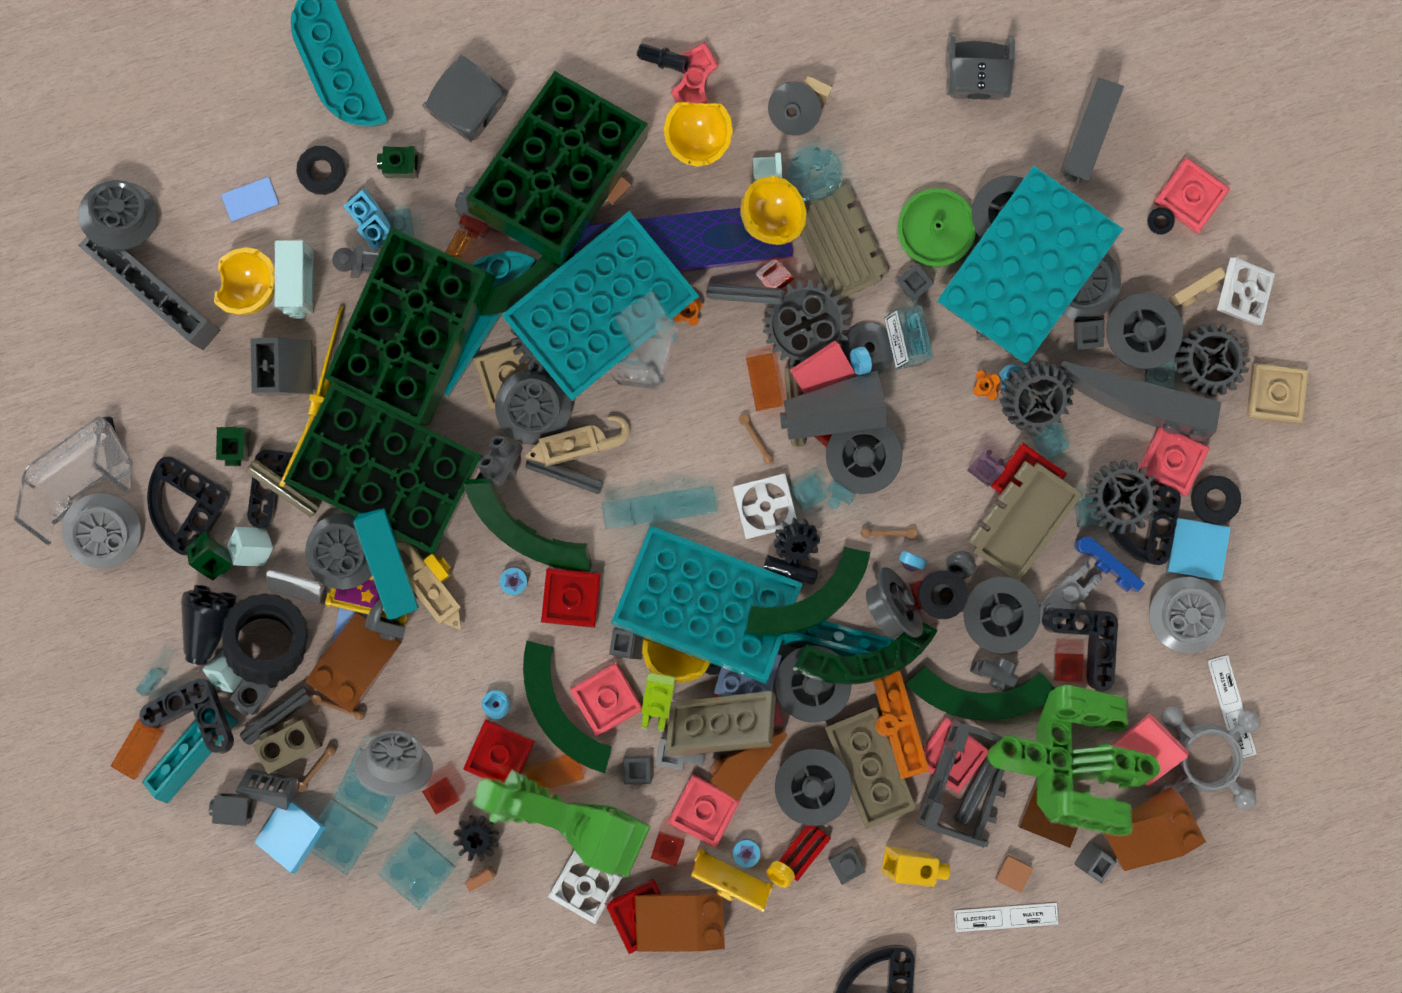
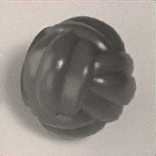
[946,551,976,579]

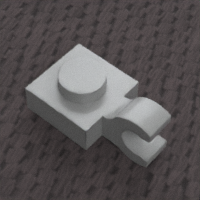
[656,738,705,770]

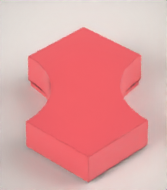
[671,42,718,104]

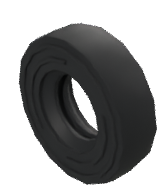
[296,146,346,195]
[1191,475,1241,524]
[918,570,968,619]

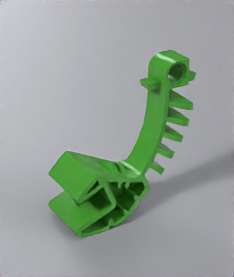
[473,770,651,877]

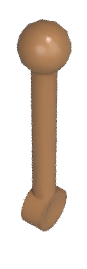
[739,414,773,464]
[861,528,917,539]
[311,694,365,720]
[298,745,336,792]

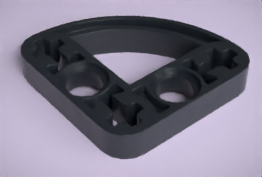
[147,457,229,555]
[1102,477,1181,565]
[834,945,915,993]

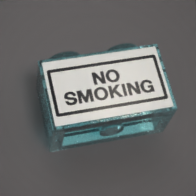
[884,305,934,370]

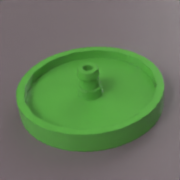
[897,188,976,268]

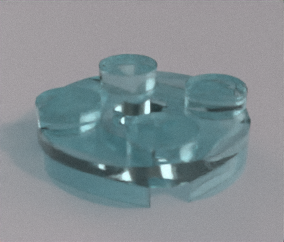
[787,146,842,202]

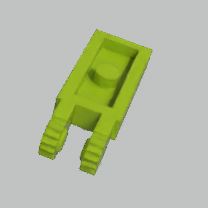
[641,673,675,732]

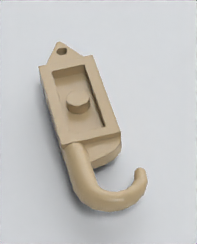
[525,415,630,467]
[396,541,461,630]

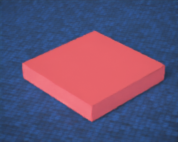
[1153,157,1230,234]
[790,341,857,394]
[1137,428,1210,496]
[569,662,642,737]
[1111,714,1189,787]
[923,717,989,794]
[667,774,741,848]

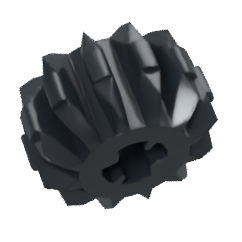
[773,517,820,565]
[453,815,500,862]

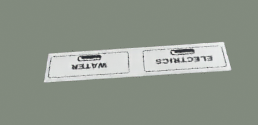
[1208,655,1256,758]
[954,903,1059,932]

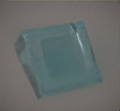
[1075,498,1101,527]

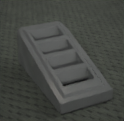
[236,769,299,811]

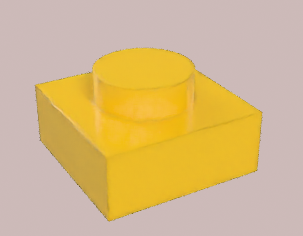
[423,554,452,582]

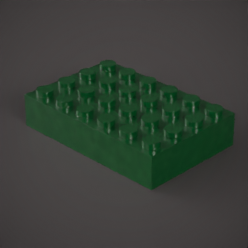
[466,71,648,266]
[324,227,496,425]
[283,383,484,554]

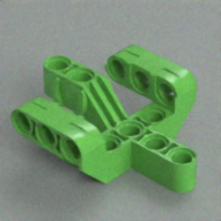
[987,685,1160,835]

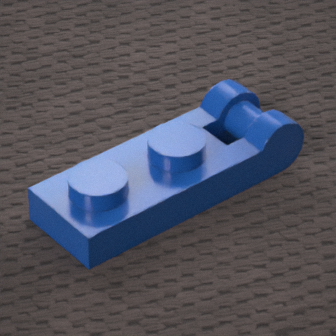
[1074,537,1145,592]

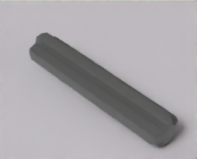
[706,283,785,305]
[525,455,604,494]
[240,687,312,745]
[955,756,998,825]

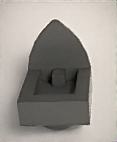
[364,599,406,641]

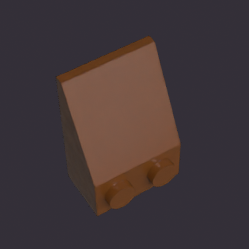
[305,612,402,712]
[709,727,788,802]
[1103,787,1206,871]
[635,888,725,952]

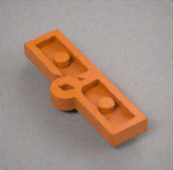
[873,671,929,779]

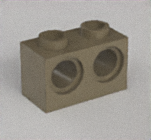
[253,716,322,774]

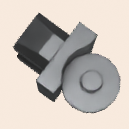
[332,244,378,278]
[476,436,523,487]

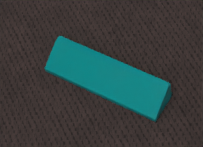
[354,508,419,620]
[781,621,894,657]
[142,706,238,803]

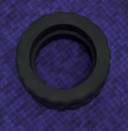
[222,593,308,685]

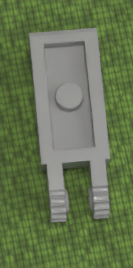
[1039,561,1103,633]

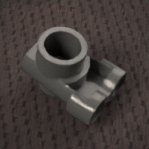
[970,657,1018,690]

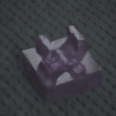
[967,449,1005,487]

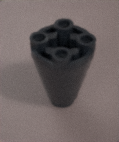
[181,585,237,665]

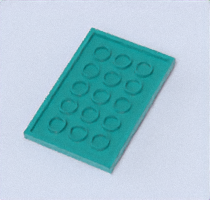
[936,165,1124,365]
[501,211,699,401]
[611,525,803,684]

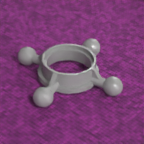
[1157,706,1261,810]

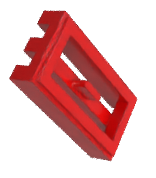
[778,825,831,882]

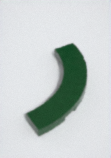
[479,253,574,317]
[463,478,592,571]
[745,547,871,636]
[793,622,938,685]
[523,640,612,773]
[904,666,1055,721]

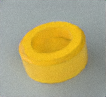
[767,861,795,888]

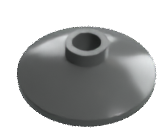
[768,81,821,136]
[842,322,894,374]

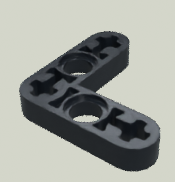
[247,450,293,528]
[1042,608,1118,691]
[139,679,234,754]

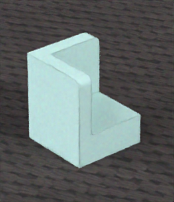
[753,153,782,182]
[227,527,273,566]
[202,649,243,693]

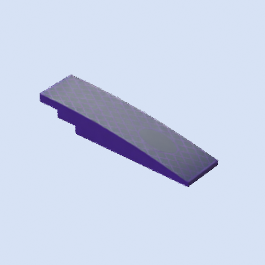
[573,208,793,273]

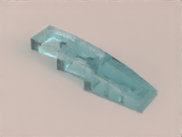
[601,486,717,529]

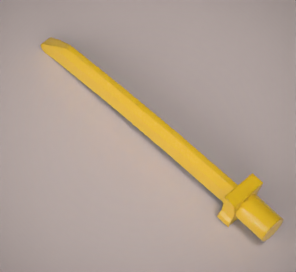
[308,305,344,417]
[279,379,333,487]

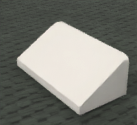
[266,570,326,604]

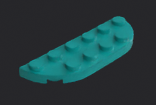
[291,0,389,127]
[444,251,537,397]

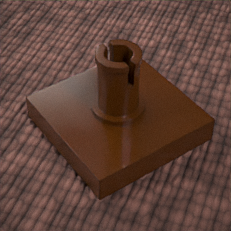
[1018,778,1080,848]

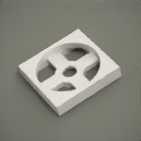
[1217,257,1275,325]
[732,473,797,539]
[548,850,623,924]

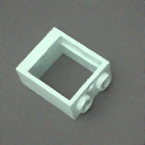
[275,241,314,319]

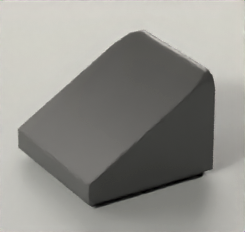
[609,628,645,660]
[1074,843,1117,884]

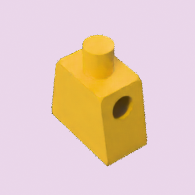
[881,846,950,887]

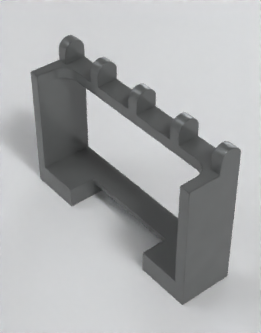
[917,719,1006,848]

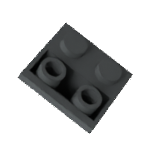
[250,337,313,396]

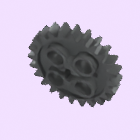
[762,280,850,366]

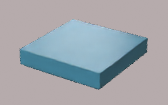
[1166,518,1231,581]
[254,800,326,874]

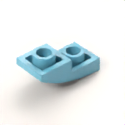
[343,188,392,251]

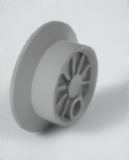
[62,493,141,569]
[1149,577,1226,653]
[355,731,433,796]

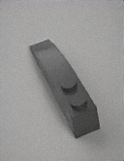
[79,237,221,351]
[1058,361,1222,441]

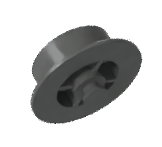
[972,176,1024,238]
[78,180,157,250]
[1062,253,1121,321]
[1106,293,1183,369]
[495,369,571,445]
[826,426,902,494]
[305,513,372,589]
[866,567,923,637]
[963,577,1040,653]
[775,646,852,723]
[775,748,852,826]

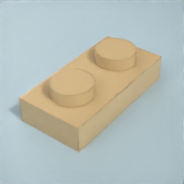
[1168,267,1226,308]

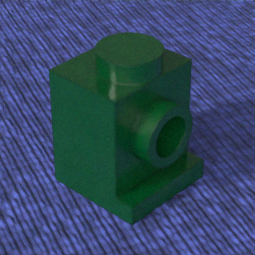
[377,146,418,179]
[216,427,250,467]
[186,532,233,581]

